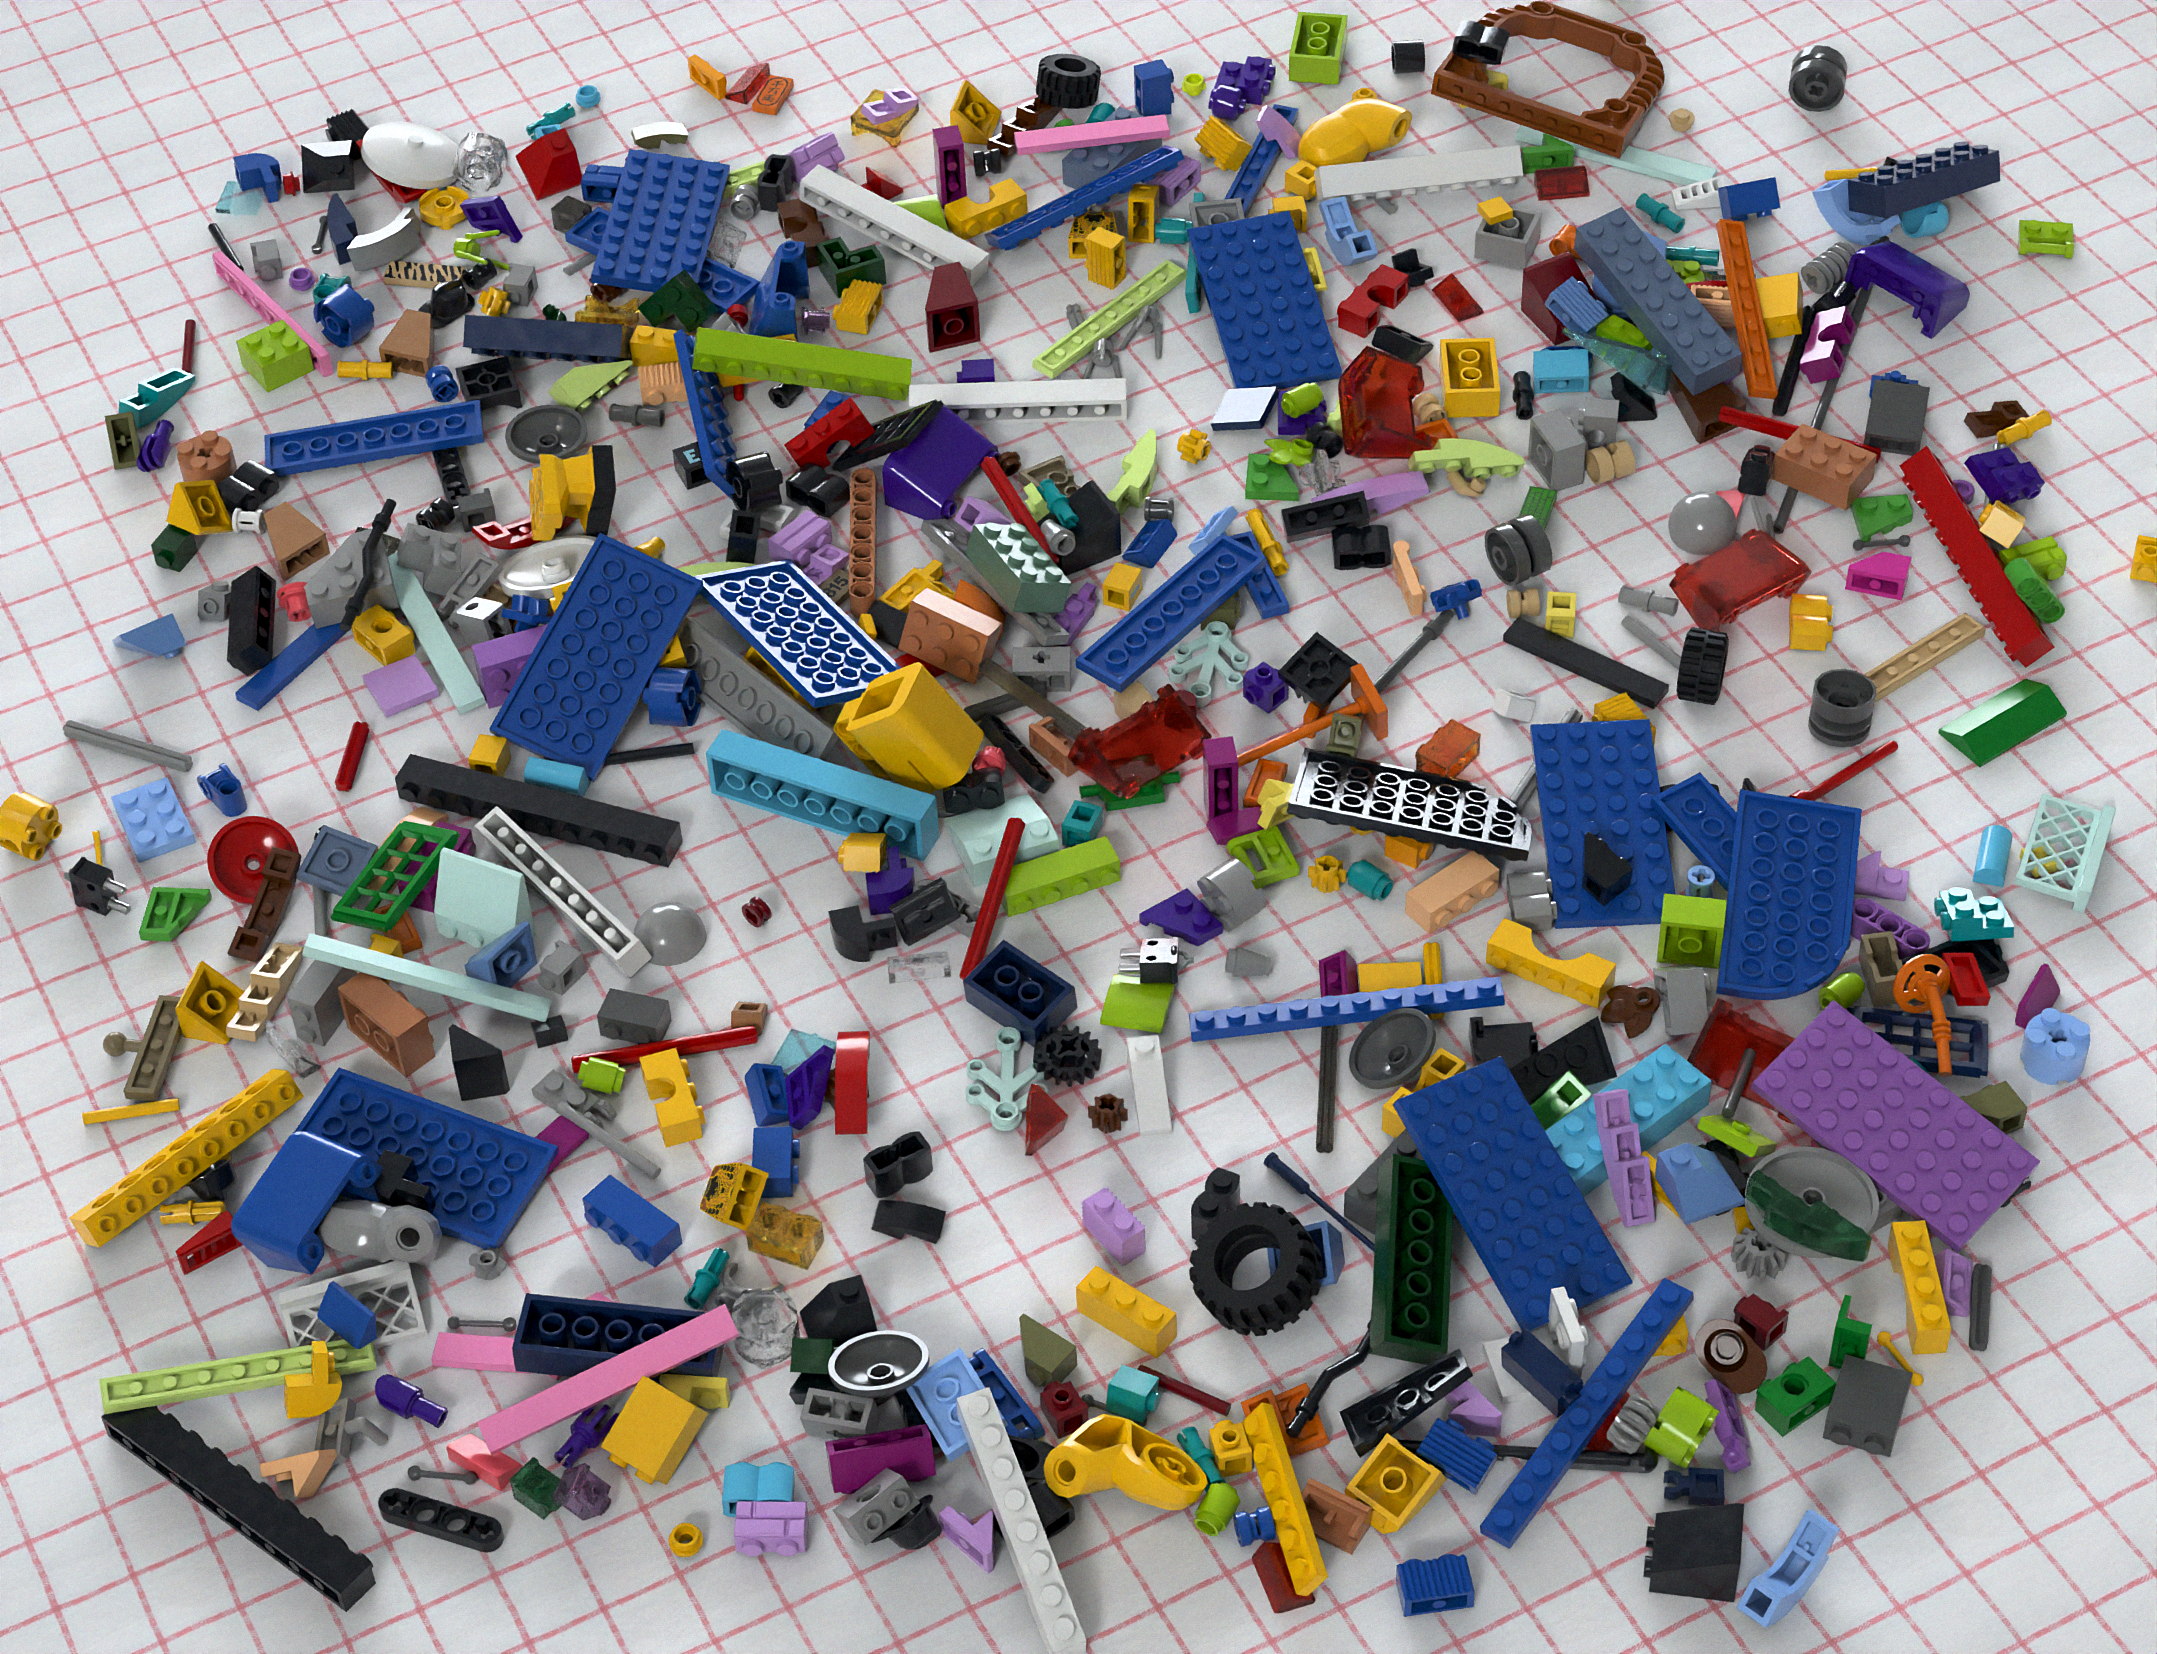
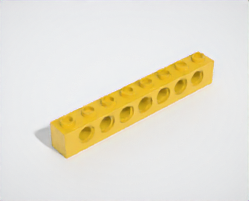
[69,1069,304,1248]

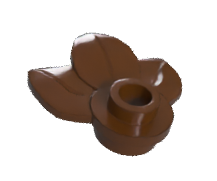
[1600,985,1660,1039]

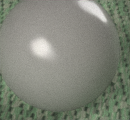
[1668,492,1736,555]
[633,902,706,966]

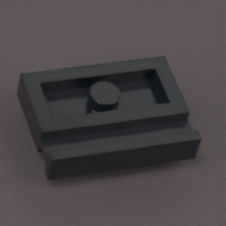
[889,877,961,946]

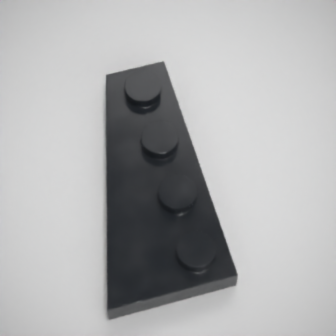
[1509,1016,1617,1103]
[1339,1348,1473,1458]

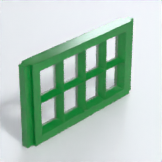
[330,821,460,933]

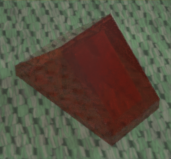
[1025,1084,1068,1156]

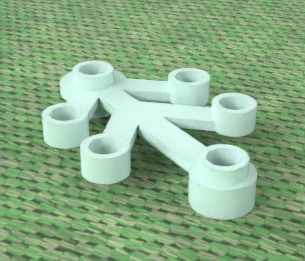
[1169,621,1248,708]
[966,1027,1048,1131]

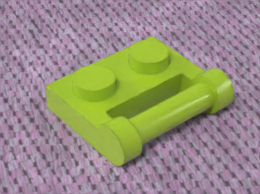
[2018,220,2074,258]
[1226,825,1300,890]

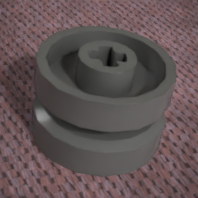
[1788,45,1848,112]
[1485,514,1552,586]

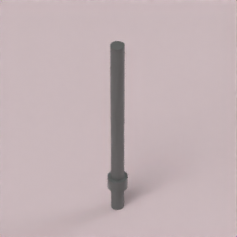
[1354,609,1454,716]

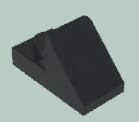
[1610,371,1657,422]

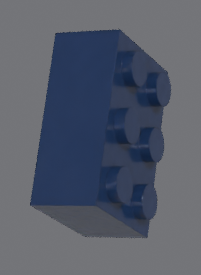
[963,939,1077,1047]

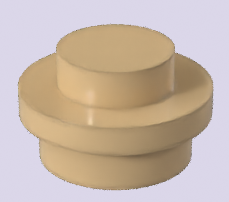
[1669,108,1695,132]

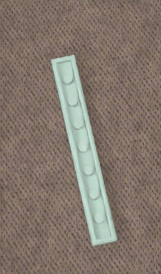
[1515,125,1717,185]
[388,553,486,714]
[302,933,552,1022]

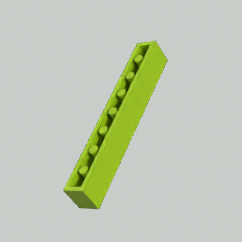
[692,327,912,401]

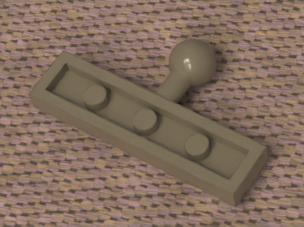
[103,995,182,1101]

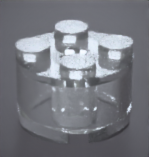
[452,132,508,193]
[731,1288,800,1369]

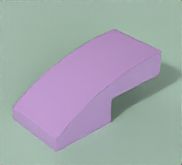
[861,87,919,125]
[1255,105,1301,159]
[801,543,849,587]

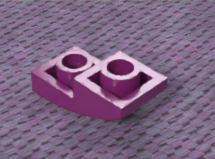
[1206,807,1264,845]

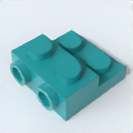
[1934,887,2014,942]

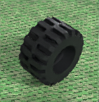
[1036,54,1101,109]
[1676,627,1729,705]

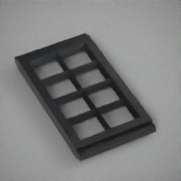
[832,399,944,472]

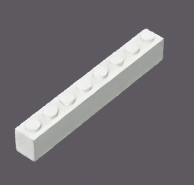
[1314,145,1523,202]
[800,164,989,287]
[909,378,1127,425]
[475,806,652,978]
[956,1387,1086,1654]

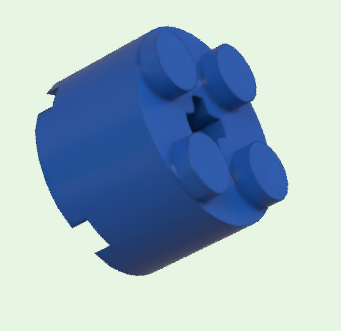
[313,284,375,348]
[643,667,702,727]

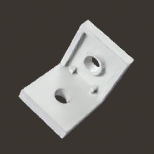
[1482,1286,1589,1404]

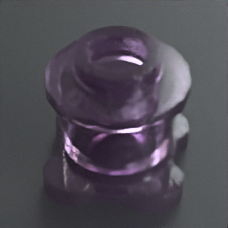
[801,307,830,335]

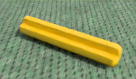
[1423,942,1444,1020]

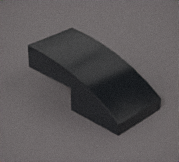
[871,1200,946,1244]

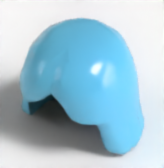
[1900,201,1949,238]

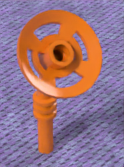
[1893,954,1952,1077]

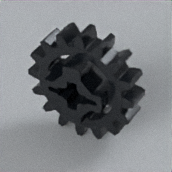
[1033,1025,1102,1087]

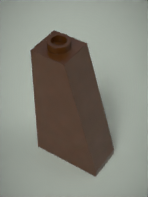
[1663,362,1746,444]

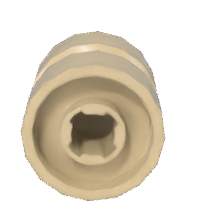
[1585,440,1636,485]

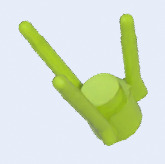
[453,230,509,270]

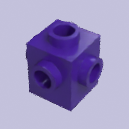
[1243,661,1289,714]

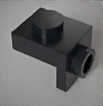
[1391,248,1434,287]

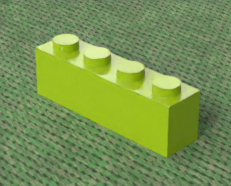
[1001,836,1121,917]

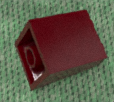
[1521,251,1597,346]
[925,261,981,353]

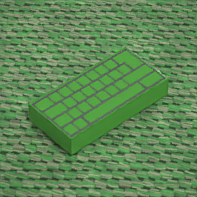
[1519,486,1557,531]

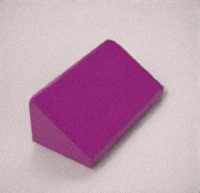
[1319,950,1359,998]
[2015,963,2060,1029]
[535,1116,589,1175]

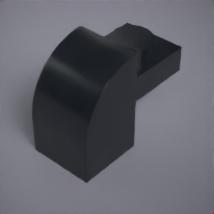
[828,905,898,962]
[373,1150,436,1214]

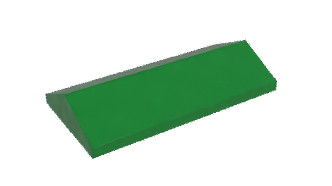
[1938,679,2067,767]

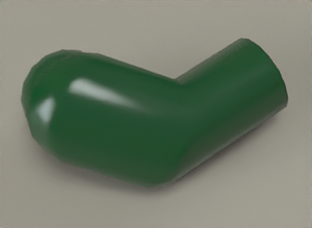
[542,304,567,321]

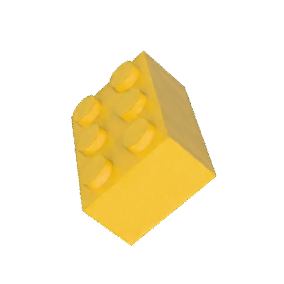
[1439,338,1500,418]

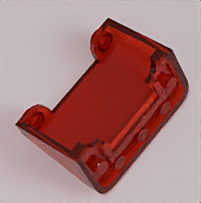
[1338,346,1432,459]
[1669,529,1812,632]
[1067,683,1212,799]
[1687,998,1795,1124]

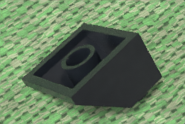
[301,140,355,194]
[800,1275,878,1347]

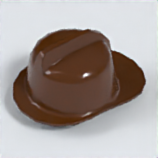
[1694,1318,1768,1394]

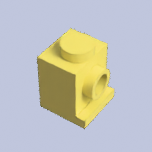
[1545,591,1576,638]

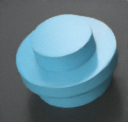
[576,85,601,108]

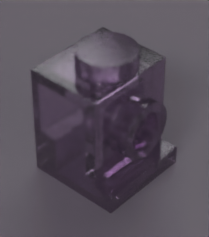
[553,1463,611,1521]

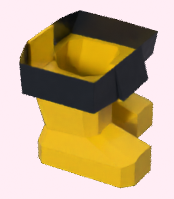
[529,445,616,541]

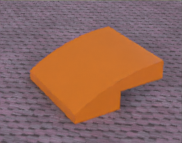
[953,579,1006,640]
[1240,1383,1330,1456]

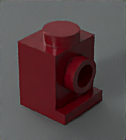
[1733,1293,1789,1351]
[1040,1381,1089,1439]

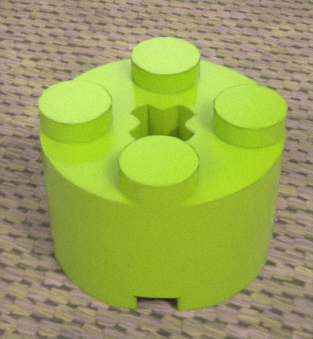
[1643,1386,1720,1469]

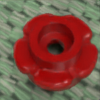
[283,171,300,196]

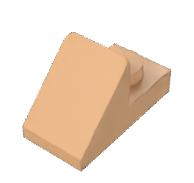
[259,1449,337,1498]

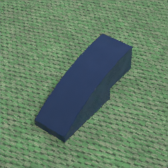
[327,193,358,265]

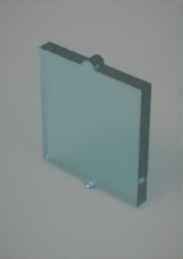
[215,181,265,216]
[770,1029,837,1077]

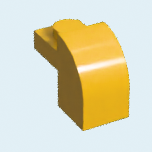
[284,1341,342,1419]

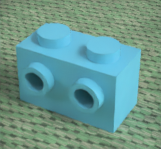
[1533,348,1589,394]

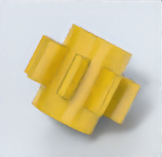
[478,286,511,317]
[1177,429,1211,464]
[1308,855,1346,893]

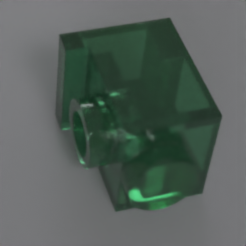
[509,1457,567,1520]

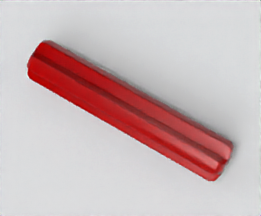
[334,721,369,792]

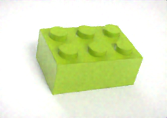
[1289,12,1348,85]

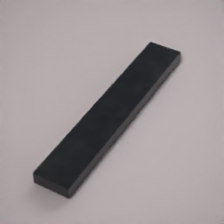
[1503,617,1669,709]

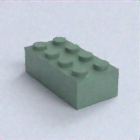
[965,522,1072,613]

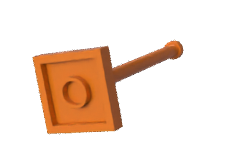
[1237,663,1388,768]

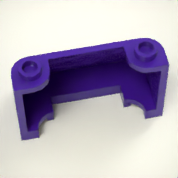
[1844,241,1970,339]
[882,406,1000,520]

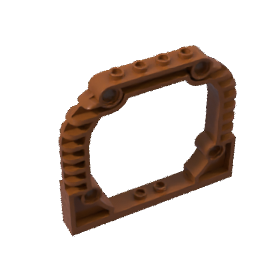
[1431,1,1665,159]

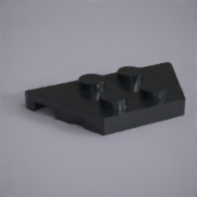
[1901,939,2010,997]

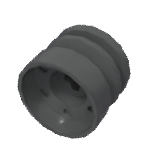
[1808,669,1877,747]

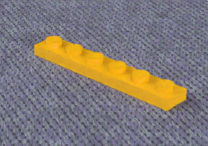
[1242,1402,1328,1596]

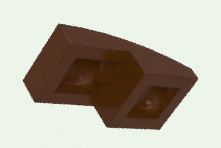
[1964,400,2029,438]

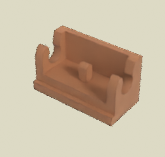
[1029,716,1092,778]
[1301,1478,1371,1555]

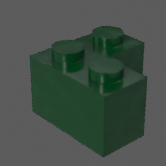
[816,237,887,299]
[638,269,719,333]

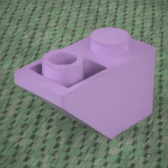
[954,496,1015,532]

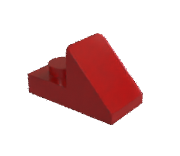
[860,167,903,200]

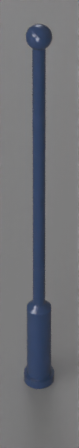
[1264,1152,1375,1252]

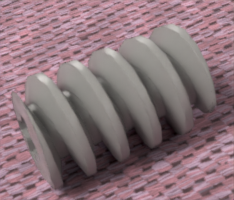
[1801,241,1855,294]

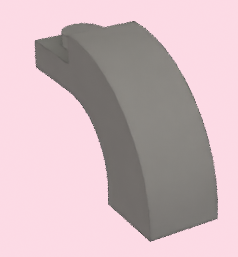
[347,207,421,271]

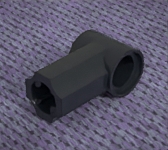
[1812,280,1856,313]

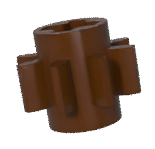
[589,278,622,303]
[1088,1093,1128,1134]

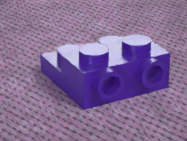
[1214,56,1276,105]
[1964,447,2045,505]

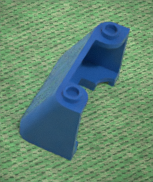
[748,241,810,342]
[231,1130,384,1274]

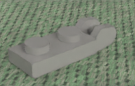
[436,553,503,629]
[532,1069,617,1128]

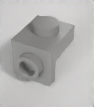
[198,581,231,622]

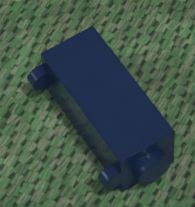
[1501,1329,1583,1418]

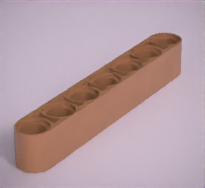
[849,468,877,618]

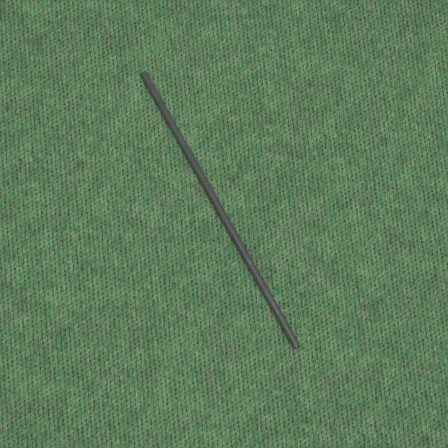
[1773,236,1890,534]

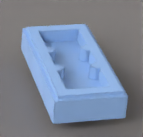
[1188,506,1238,555]

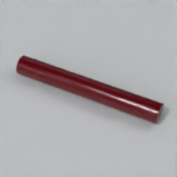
[181,319,196,374]
[1137,1364,1231,1416]

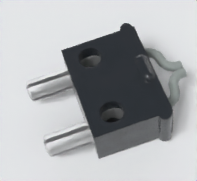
[64,857,131,916]
[1118,937,1194,984]

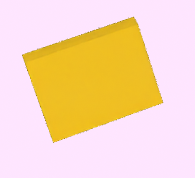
[950,80,1002,145]
[166,480,233,535]
[175,961,245,1045]

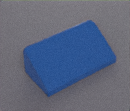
[1122,519,1178,568]
[745,1063,789,1127]
[317,1281,377,1349]

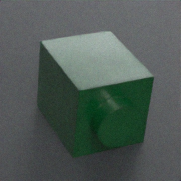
[151,524,198,572]
[790,1337,838,1374]

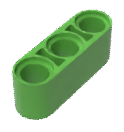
[2004,558,2065,624]

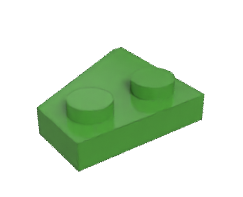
[1245,454,1299,501]
[1850,494,1913,542]
[139,887,212,941]

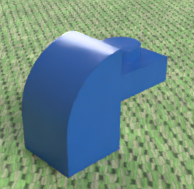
[233,153,282,203]

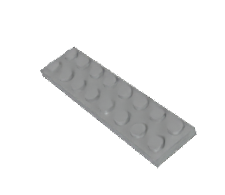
[666,616,838,761]

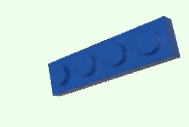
[1228,531,1289,620]

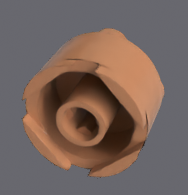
[177,430,237,487]

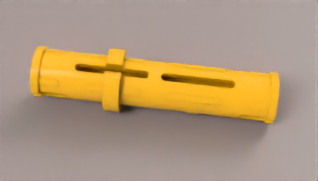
[1245,509,1289,576]

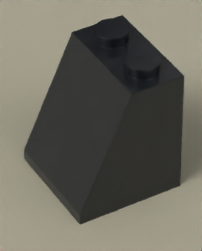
[1037,480,1122,576]
[1643,1503,1744,1602]

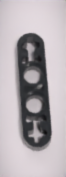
[432,447,471,514]
[978,713,1054,794]
[378,1488,504,1553]

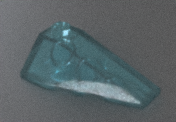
[1562,328,1672,396]

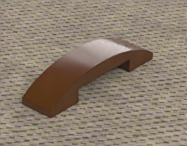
[227,846,302,963]

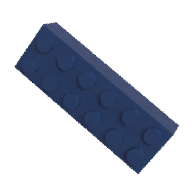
[1848,142,2000,218]
[463,315,634,363]
[512,1293,724,1384]

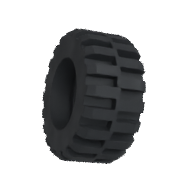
[1189,1202,1323,1336]

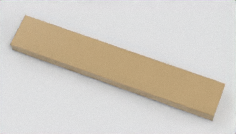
[1864,613,1986,703]

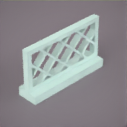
[2014,793,2116,913]

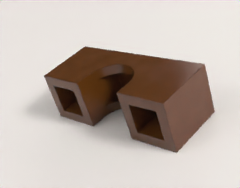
[777,198,830,268]

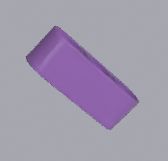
[1850,898,1930,960]

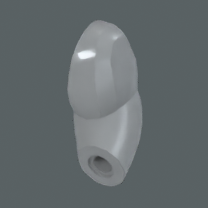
[314,1200,442,1266]

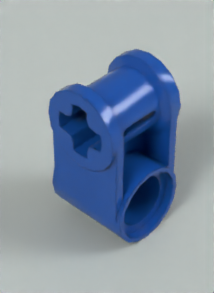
[197,763,247,817]

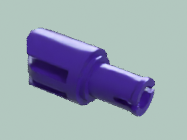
[137,419,174,472]
[375,1374,448,1428]
[554,1404,619,1469]

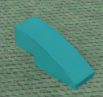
[119,367,195,429]

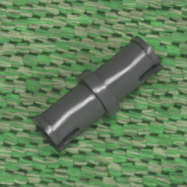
[609,403,665,427]

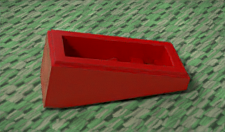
[175,1210,243,1275]

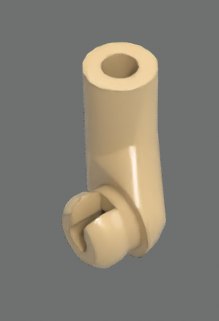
[1447,471,1486,497]

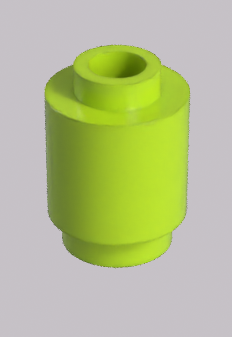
[1281,382,1323,418]
[1818,972,1865,1009]
[577,1056,626,1094]
[1194,1482,1241,1536]

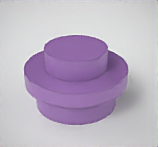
[289,268,315,291]

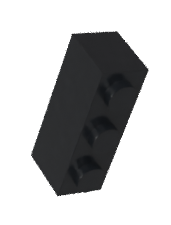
[1281,491,1370,543]

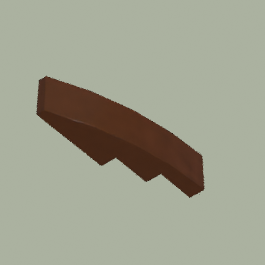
[987,97,1062,157]

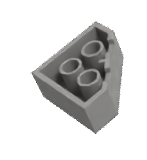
[304,528,399,629]

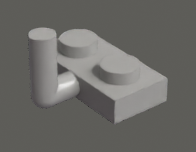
[314,1397,388,1466]

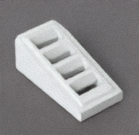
[1671,176,1727,210]

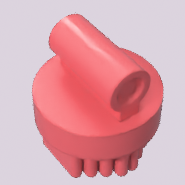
[972,746,1007,778]

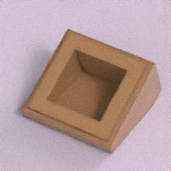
[731,1002,768,1036]

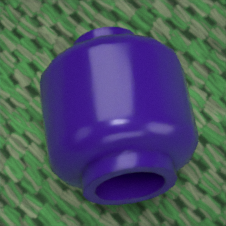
[1208,85,1247,121]

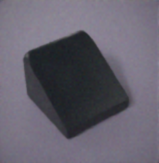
[531,1015,568,1048]

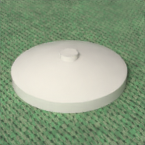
[361,122,464,189]
[498,535,597,599]

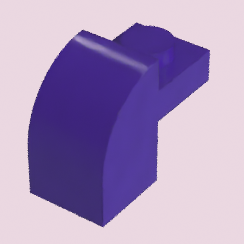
[865,846,915,916]

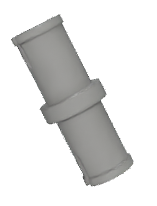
[1618,585,1679,617]

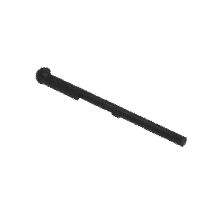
[1396,1439,1658,1473]

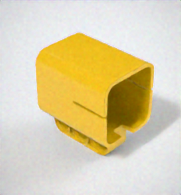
[834,662,984,793]

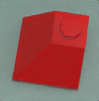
[515,128,582,201]

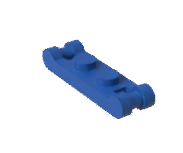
[968,1348,1045,1440]

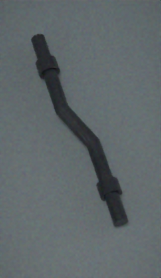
[339,499,397,632]
[1286,1319,1371,1438]

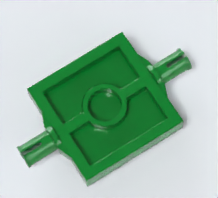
[1079,755,1180,812]

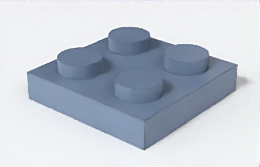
[296,825,379,897]

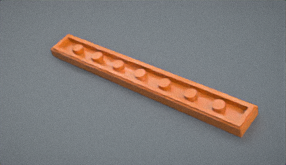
[1716,219,1778,399]

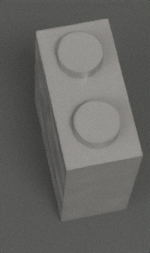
[287,960,357,1047]

